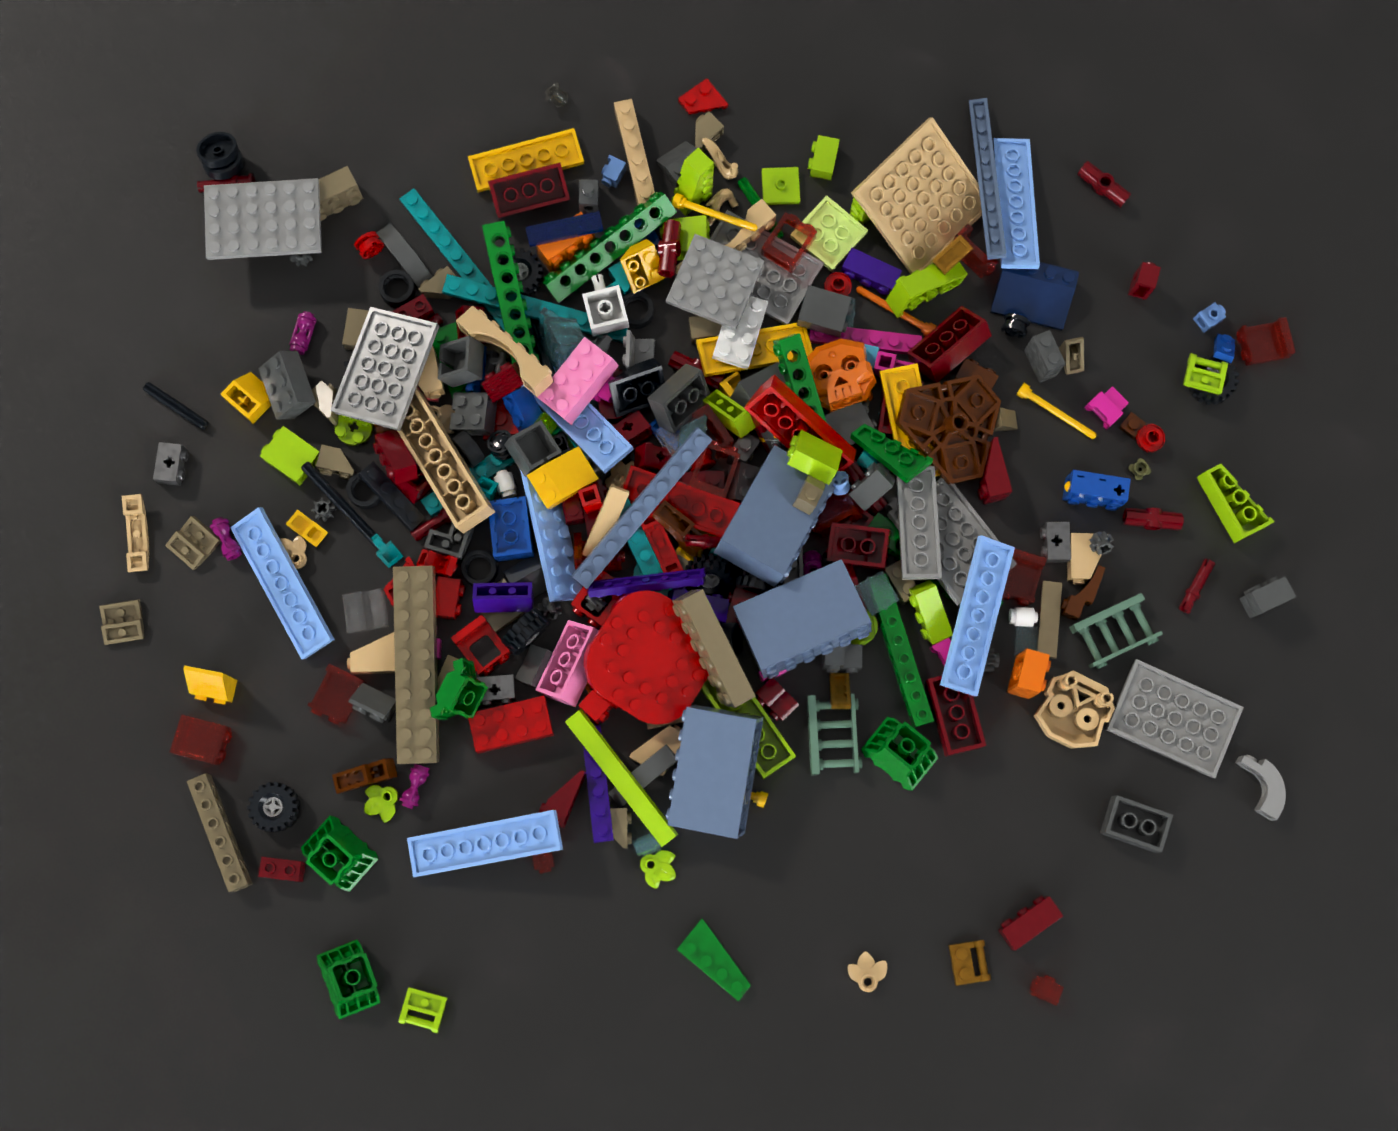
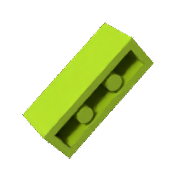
[702,389,756,438]
[909,580,953,645]

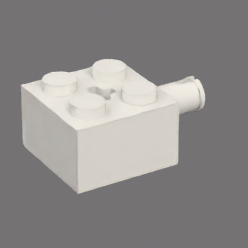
[582,274,629,336]

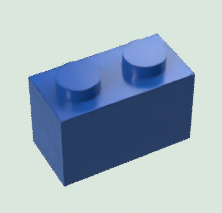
[502,386,545,432]

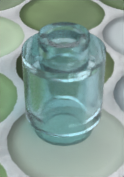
[633,833,661,856]

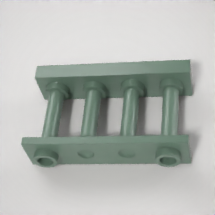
[1069,593,1163,669]
[806,694,862,775]

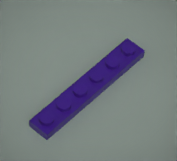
[588,568,706,598]
[583,725,614,843]

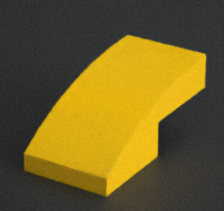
[286,509,328,548]

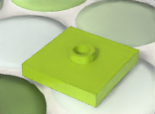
[761,167,800,205]

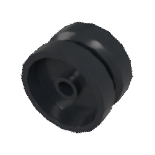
[196,132,244,180]

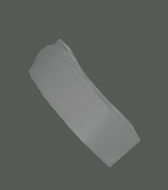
[1235,755,1286,821]

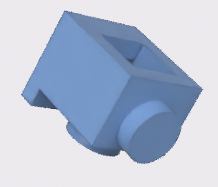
[601,155,626,188]
[1193,302,1226,333]

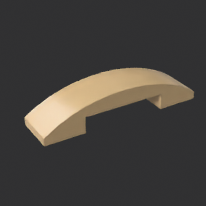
[122,494,149,572]

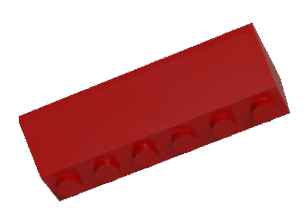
[744,374,856,471]

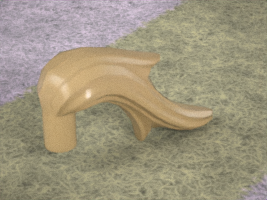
[702,138,739,180]
[706,189,738,226]

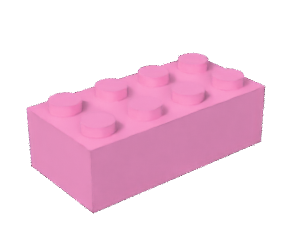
[537,337,619,425]
[536,620,599,707]

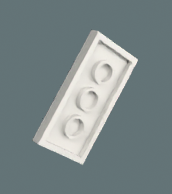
[712,296,768,370]

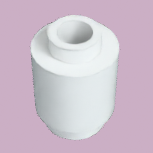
[494,470,517,499]
[1009,607,1038,627]

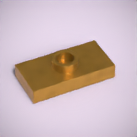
[932,234,973,274]
[829,673,851,709]

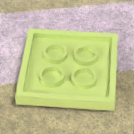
[790,195,868,272]

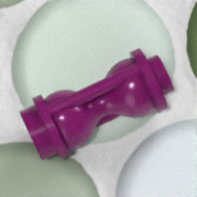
[289,311,317,355]
[210,517,242,561]
[803,550,822,575]
[399,764,430,809]

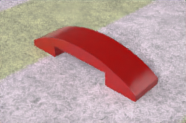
[641,509,684,573]

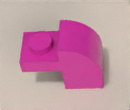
[874,351,915,377]

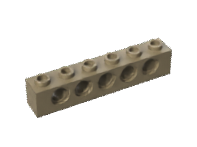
[187,773,253,892]

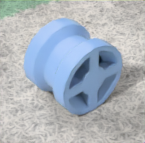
[832,471,850,495]

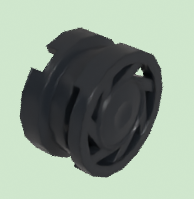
[1001,313,1030,338]
[487,430,512,460]

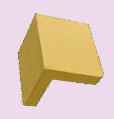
[719,371,741,398]

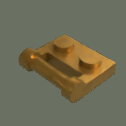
[948,940,991,986]

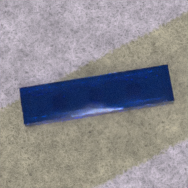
[525,211,604,247]

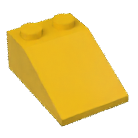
[527,446,599,510]
[183,665,238,705]

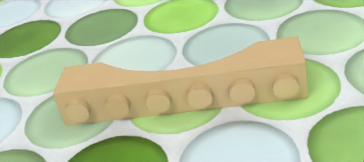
[614,99,656,210]
[675,199,776,274]
[456,306,554,397]

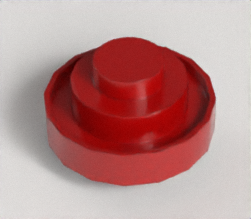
[824,272,852,296]
[1136,424,1165,452]

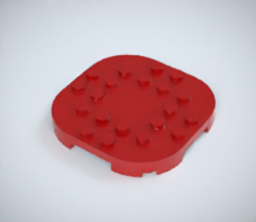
[584,591,709,724]

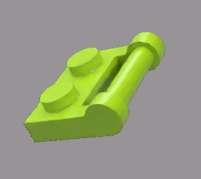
[1183,353,1228,395]
[399,987,448,1033]

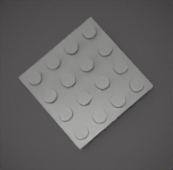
[666,234,765,330]

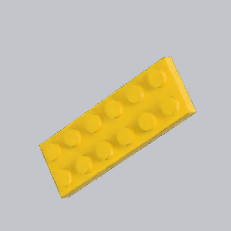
[468,128,584,193]
[696,323,813,377]
[879,363,940,477]

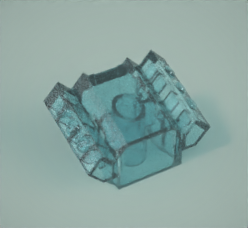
[540,307,584,372]

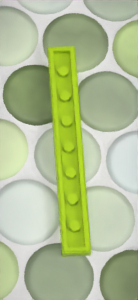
[565,709,678,847]

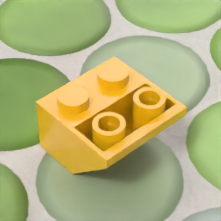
[620,239,665,294]
[221,372,271,424]

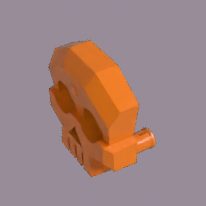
[807,338,877,414]

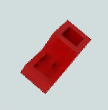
[578,481,604,514]
[416,549,458,578]

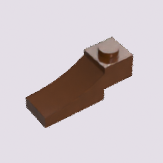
[652,500,702,558]
[1060,565,1105,621]
[332,758,398,794]

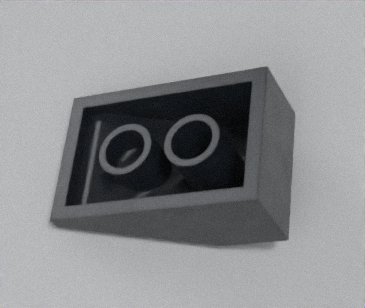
[608,358,665,417]

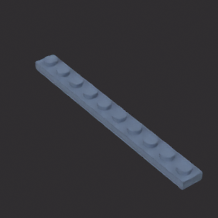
[969,98,1006,260]
[571,427,712,589]

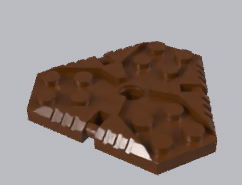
[896,375,1001,485]

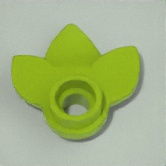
[364,785,398,823]
[640,850,676,888]

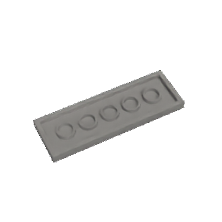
[896,466,942,580]

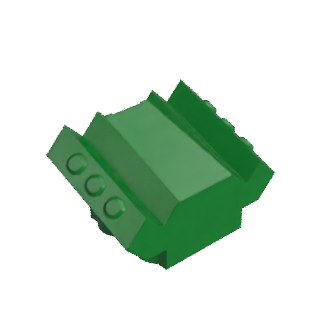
[430,658,488,720]
[861,717,938,791]
[301,815,378,892]
[317,939,380,1020]

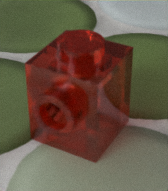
[532,852,555,873]
[1030,975,1064,1006]

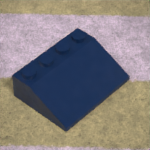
[990,262,1079,330]

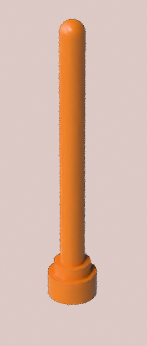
[856,286,937,336]

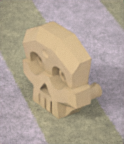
[1034,670,1115,749]

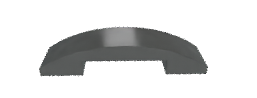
[376,223,433,288]
[609,744,677,808]

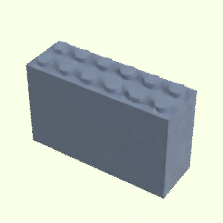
[714,445,835,587]
[733,559,871,679]
[666,705,764,839]

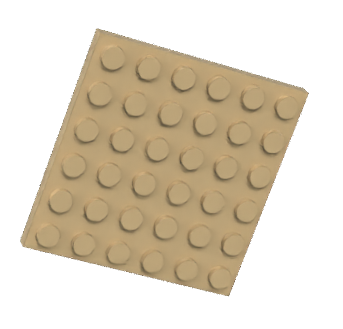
[851,117,982,274]

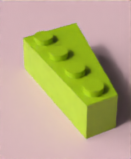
[671,148,714,216]
[885,262,968,318]
[1196,464,1275,543]

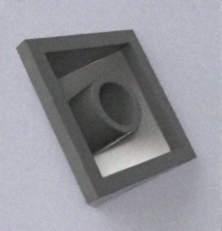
[504,553,547,598]
[515,644,553,689]

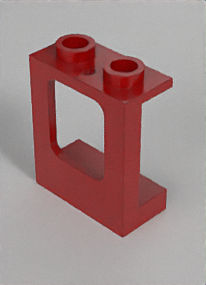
[571,570,629,629]
[451,614,511,677]

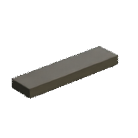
[1037,581,1062,659]

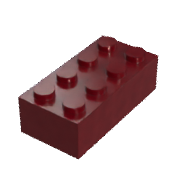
[488,162,570,218]
[907,306,992,383]
[925,676,986,757]

